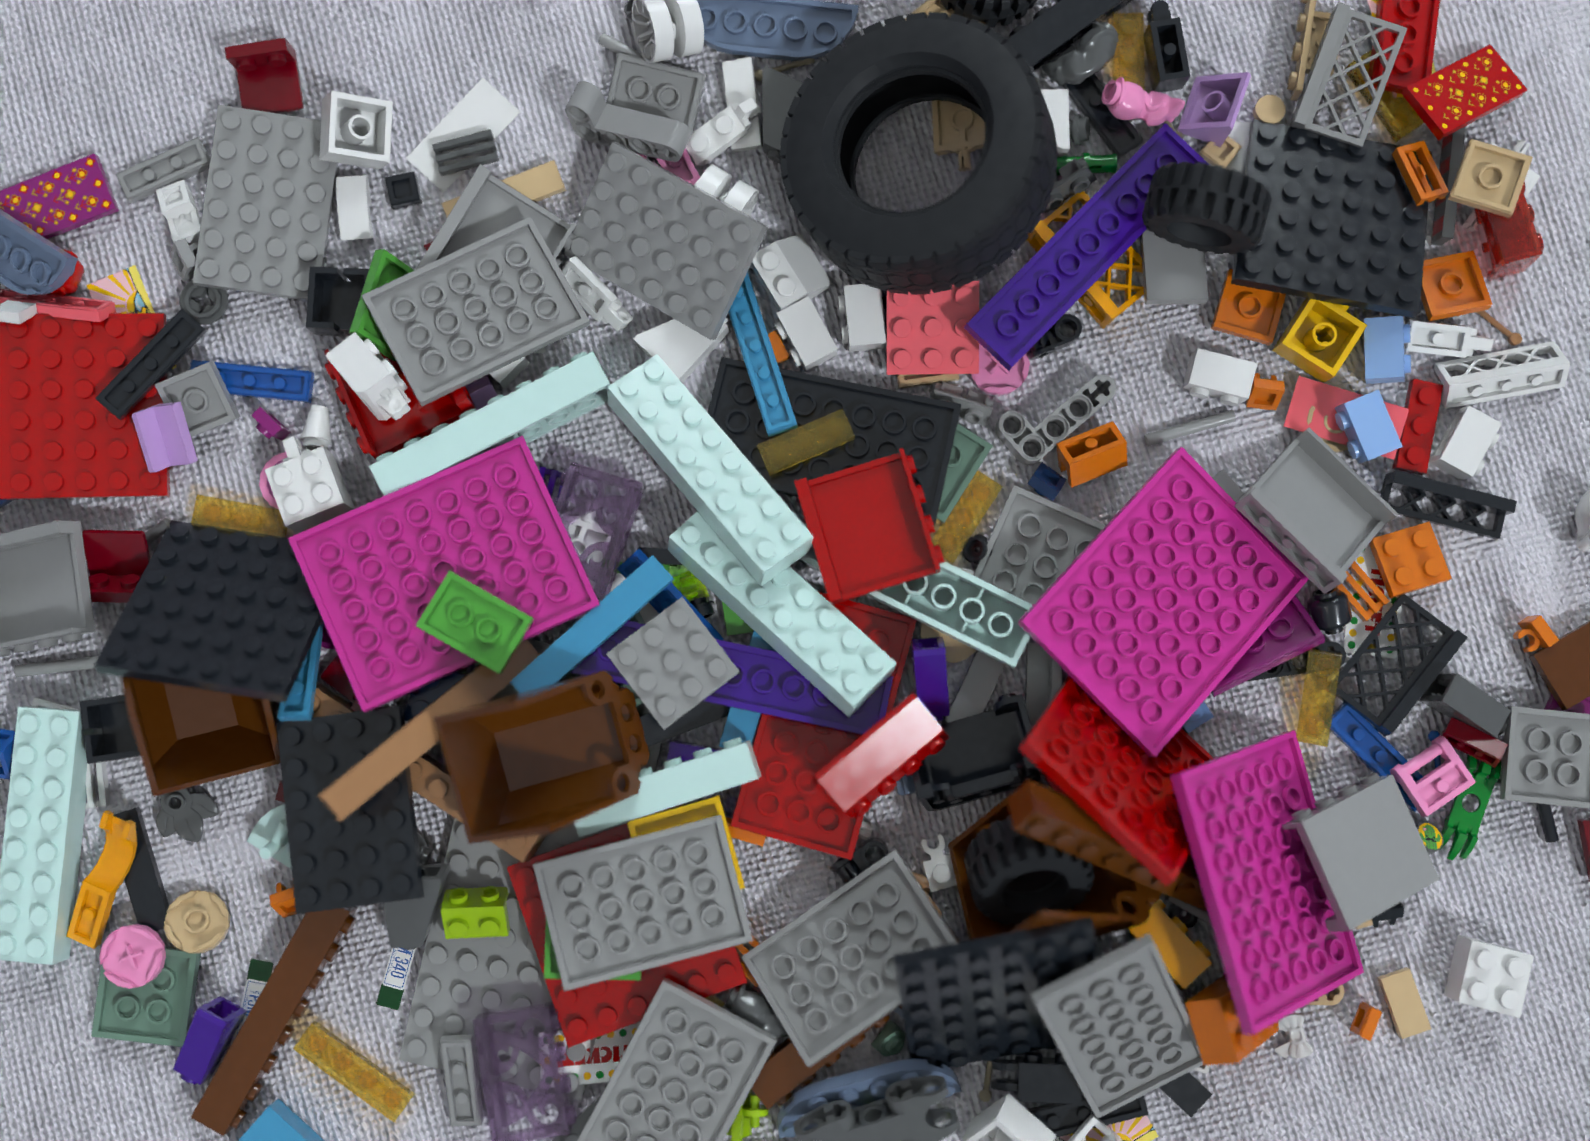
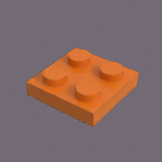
[1421,250,1492,321]
[1211,269,1286,345]
[1369,521,1452,598]

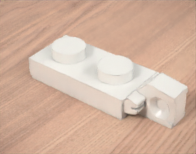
[686,97,762,168]
[562,256,633,332]
[1404,319,1494,358]

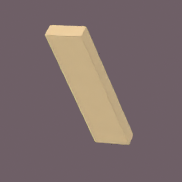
[441,160,566,217]

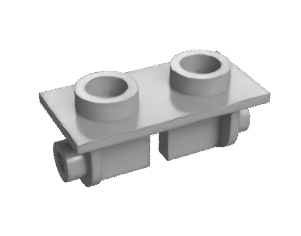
[932,381,995,426]

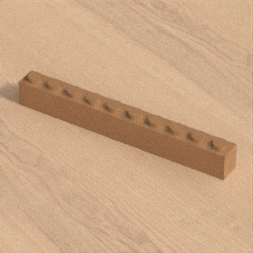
[312,682,547,863]

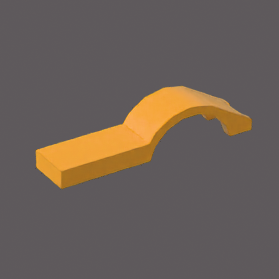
[66,810,137,949]

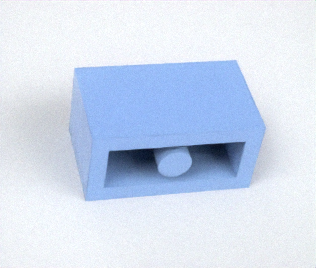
[1364,316,1411,384]
[1335,389,1403,464]

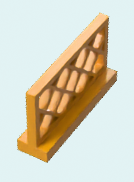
[1027,191,1144,329]

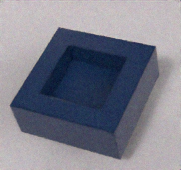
[1027,462,1067,501]

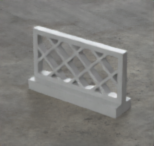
[1289,2,1407,148]

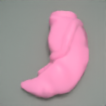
[1101,77,1185,127]

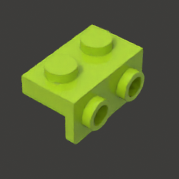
[441,886,510,939]

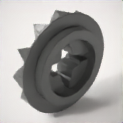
[180,280,229,325]

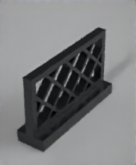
[1326,594,1468,737]

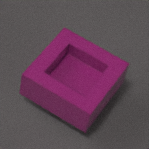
[251,407,291,441]

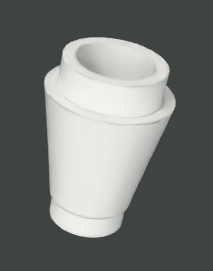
[300,405,331,451]

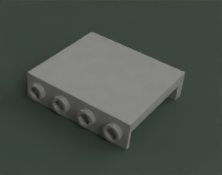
[416,164,576,270]
[1234,428,1398,594]
[0,520,96,657]
[1282,773,1440,932]

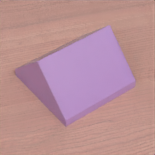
[1177,72,1251,147]

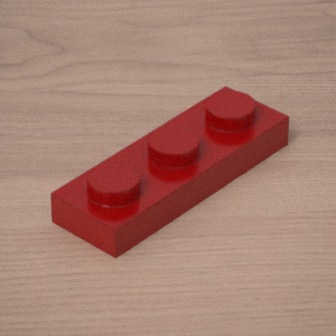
[1392,379,1443,475]

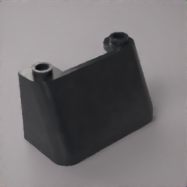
[912,693,1047,811]

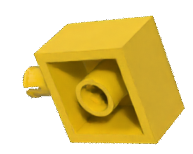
[1272,298,1367,383]

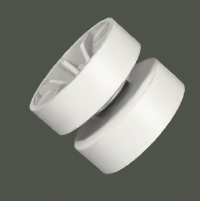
[632,0,704,63]
[694,164,759,216]

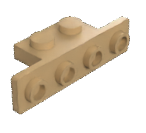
[1287,0,1334,101]

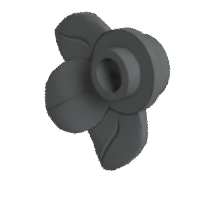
[156,788,220,842]

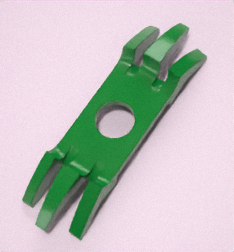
[1440,754,1501,861]

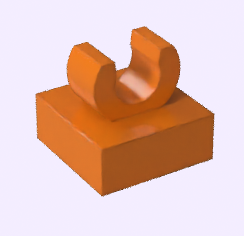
[1245,373,1285,411]
[1513,615,1559,652]
[269,879,296,918]

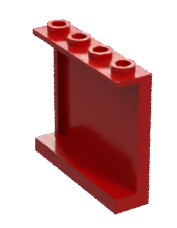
[324,349,477,460]
[794,448,945,605]

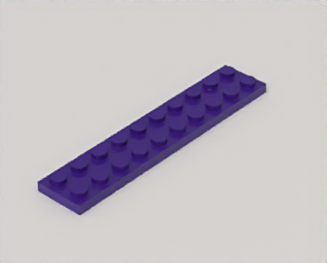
[964,123,1209,371]
[572,612,893,735]

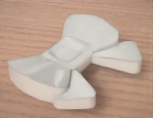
[1275,1013,1314,1058]

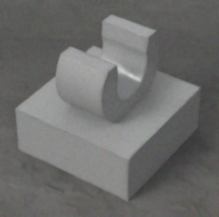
[170,238,198,282]

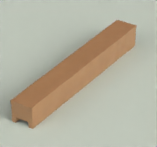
[317,640,541,822]

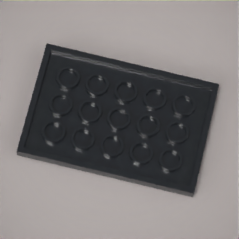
[276,706,424,914]

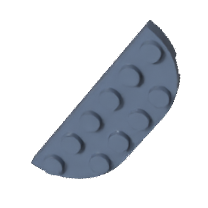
[697,0,859,61]
[0,209,78,295]
[777,1059,962,1138]

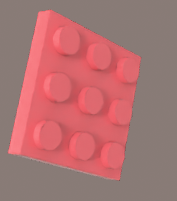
[886,281,979,375]

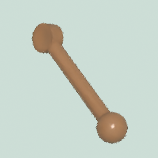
[1474,311,1522,346]

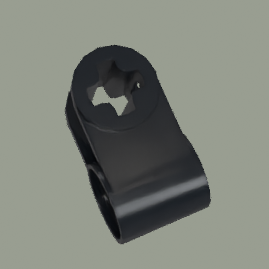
[1028,314,1082,360]
[829,838,888,884]

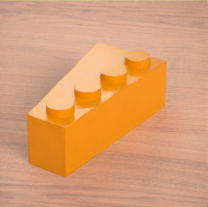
[1128,898,1212,990]

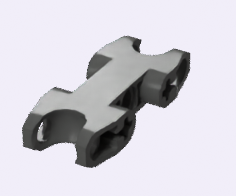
[793,1075,960,1141]

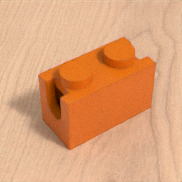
[1056,421,1128,488]

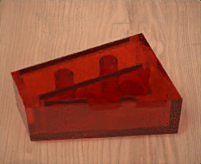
[1474,181,1544,281]

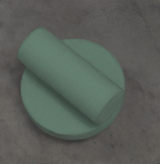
[871,1019,905,1057]

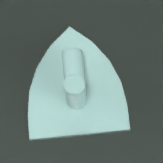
[247,803,291,869]

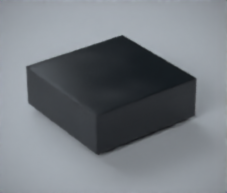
[385,171,422,209]

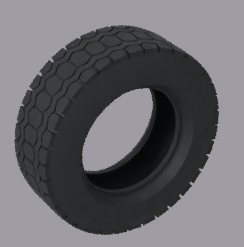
[780,12,1057,295]

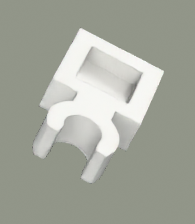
[921,833,957,892]

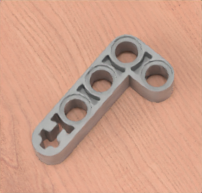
[565,81,692,162]
[995,374,1116,465]

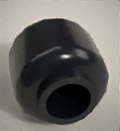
[1307,587,1352,635]

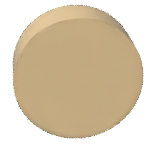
[1253,95,1286,124]

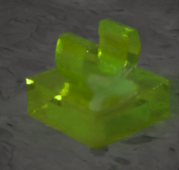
[671,571,710,602]

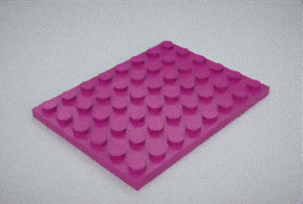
[288,436,600,712]
[1017,447,1309,757]
[1170,730,1364,1034]

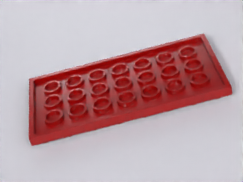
[730,591,917,860]

